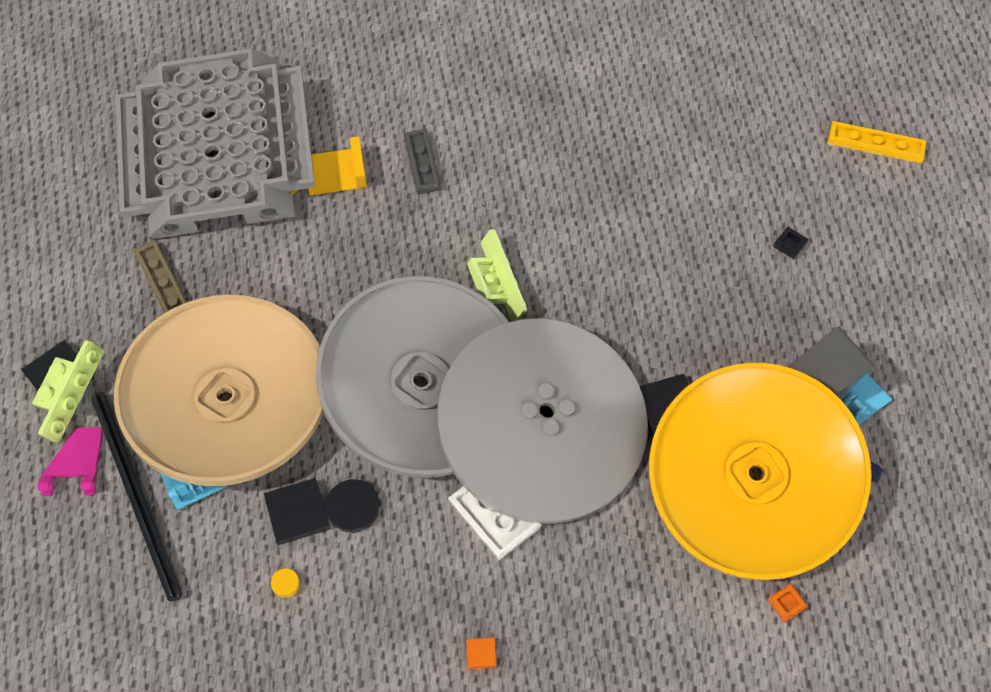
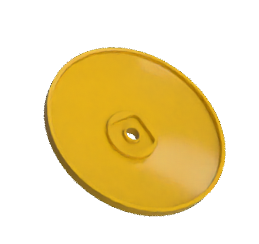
[649,363,871,581]

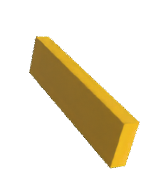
[827,121,927,164]

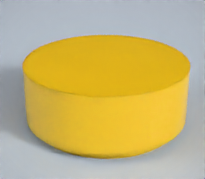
[271,568,300,598]

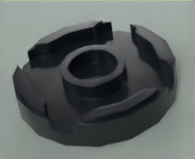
[325,479,380,533]

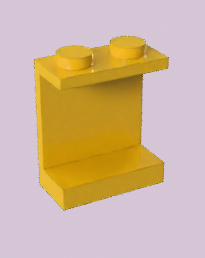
[308,136,367,196]

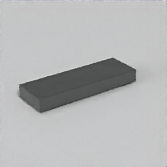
[404,129,441,195]

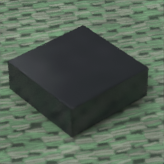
[773,227,809,260]

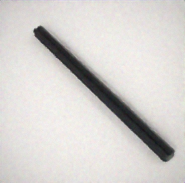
[91,392,183,602]

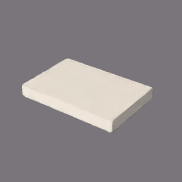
[448,486,541,560]

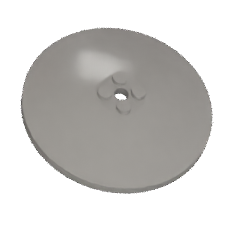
[316,276,509,478]
[437,319,648,524]

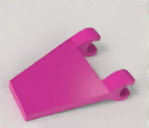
[37,427,103,496]

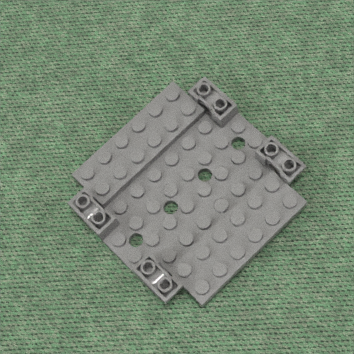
[115,49,315,240]

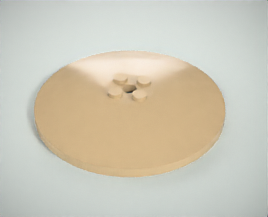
[114,295,324,486]

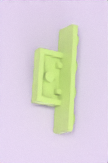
[467,229,527,322]
[32,340,104,443]

